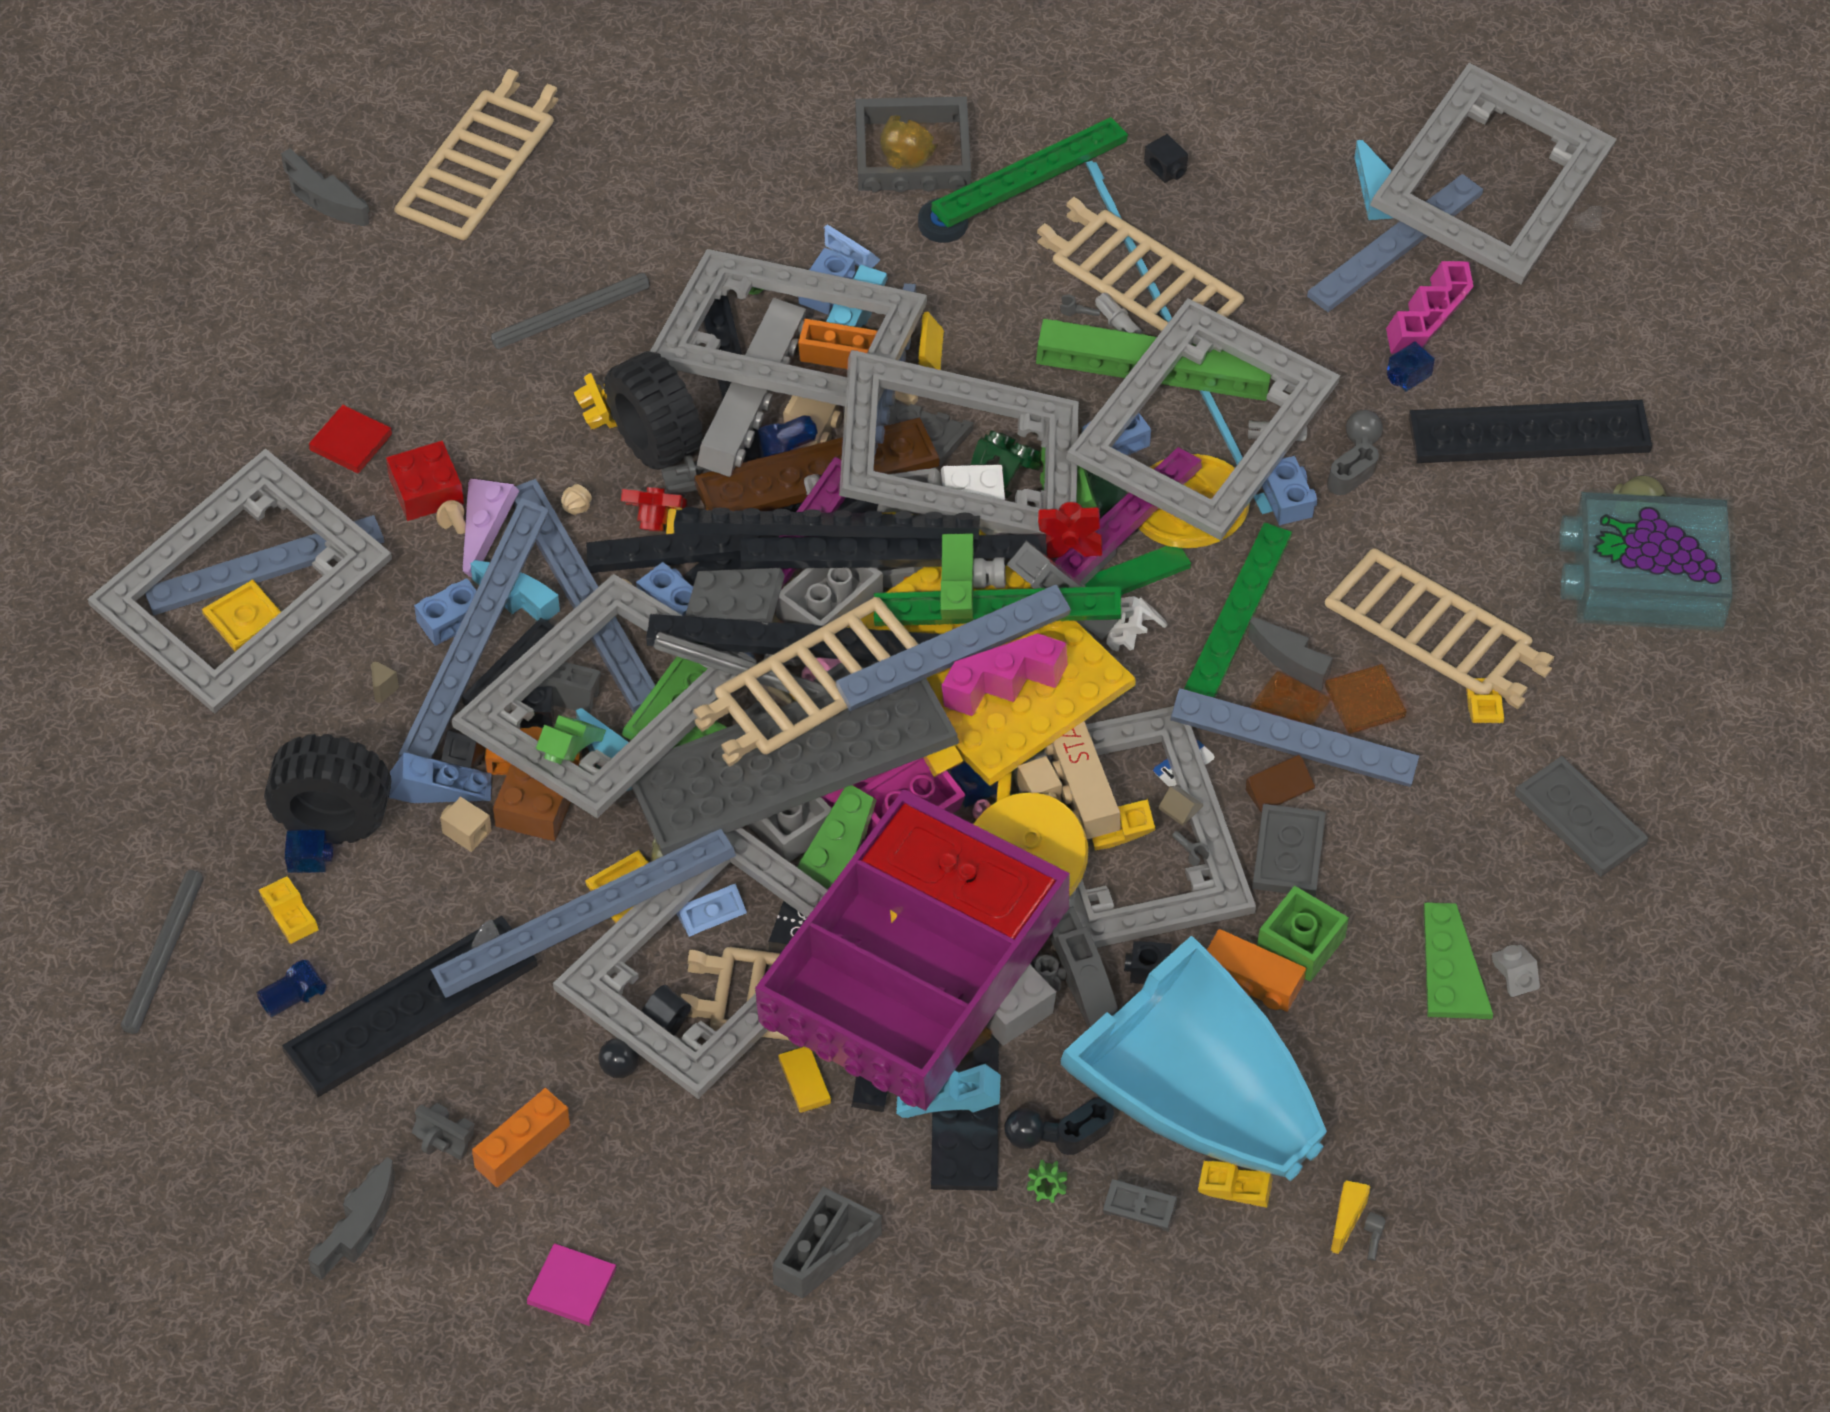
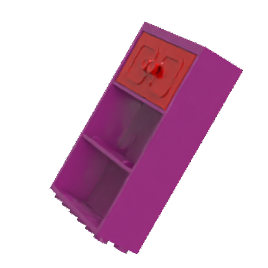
[755,789,1070,1111]

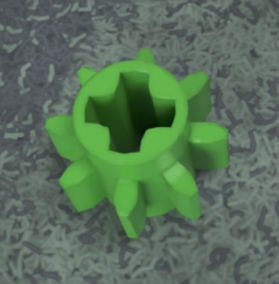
[1027,1159,1068,1203]

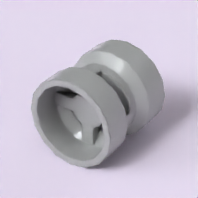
[973,557,1006,589]

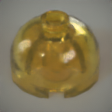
[880,115,938,169]

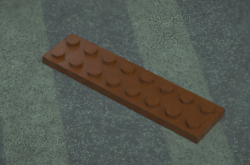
[694,417,940,511]

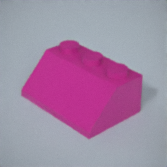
[860,757,966,835]

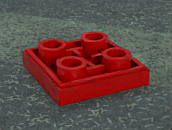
[309,404,392,474]

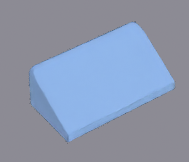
[824,224,880,268]
[676,884,747,936]

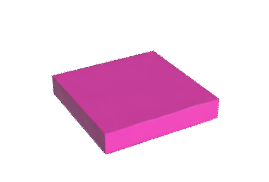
[527,1243,616,1326]

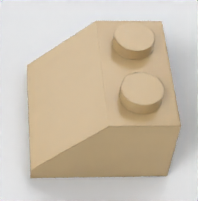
[783,395,843,450]

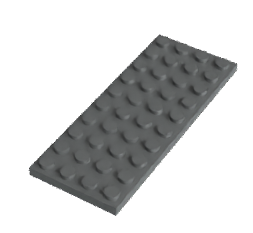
[631,678,959,856]

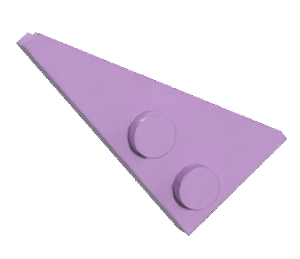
[463,479,519,577]

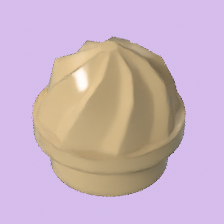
[561,484,592,515]

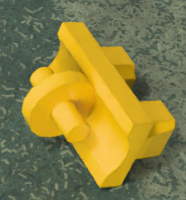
[574,373,617,429]

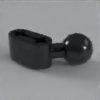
[598,985,691,1078]
[1004,1099,1114,1155]

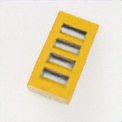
[1331,1180,1371,1254]

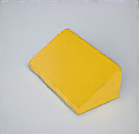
[919,312,944,370]

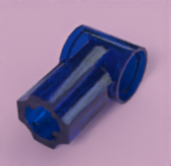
[758,415,818,457]
[256,960,327,1017]

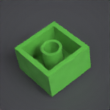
[1257,886,1349,982]

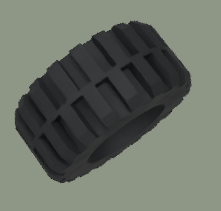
[604,351,703,470]
[264,734,392,844]

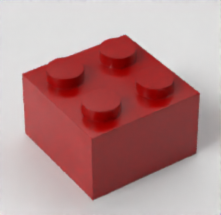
[386,440,464,521]

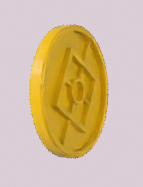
[1138,454,1250,548]
[974,793,1088,897]

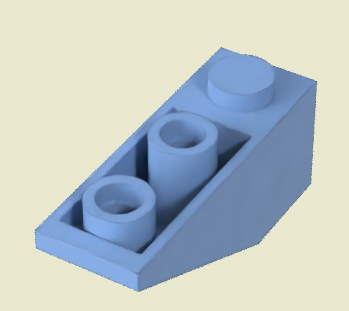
[389,753,491,803]

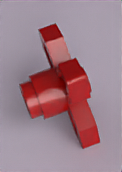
[621,487,688,532]
[1038,502,1103,558]

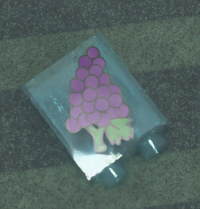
[1559,492,1732,631]

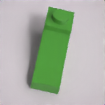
[941,534,974,619]
[536,715,606,764]

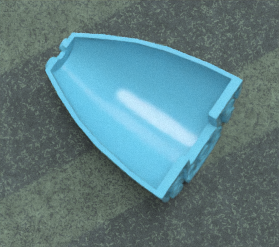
[1061,936,1327,1181]

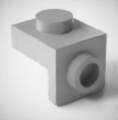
[1492,945,1540,997]

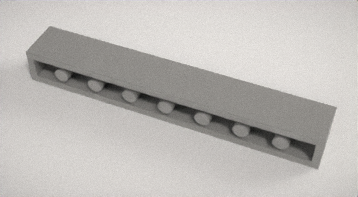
[697,298,806,477]

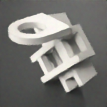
[1105,596,1168,651]

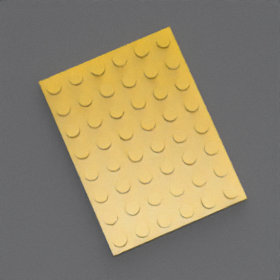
[847,529,1136,786]

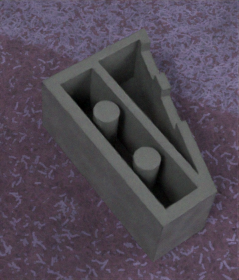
[772,1187,882,1299]

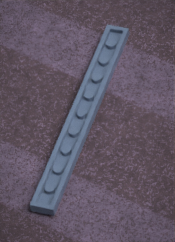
[513,479,655,714]
[398,498,549,759]
[431,829,736,998]

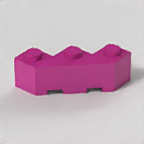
[1386,261,1474,354]
[942,633,1068,716]

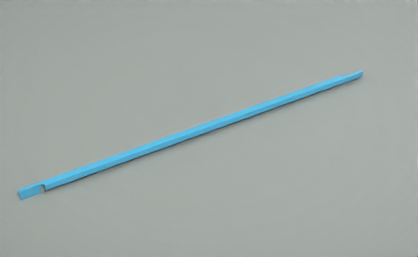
[1086,161,1273,515]

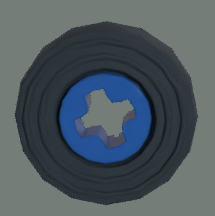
[918,198,968,243]

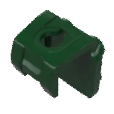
[970,430,1042,499]

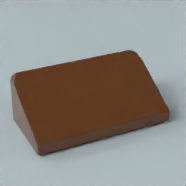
[1245,755,1315,813]

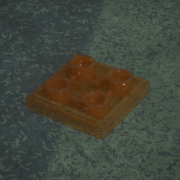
[1325,664,1407,734]
[1249,671,1330,726]

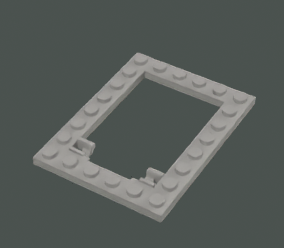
[1370,63,1616,285]
[650,249,927,406]
[1066,298,1340,540]
[839,350,1079,535]
[87,448,392,714]
[452,574,757,818]
[1012,706,1256,948]
[553,828,828,1099]

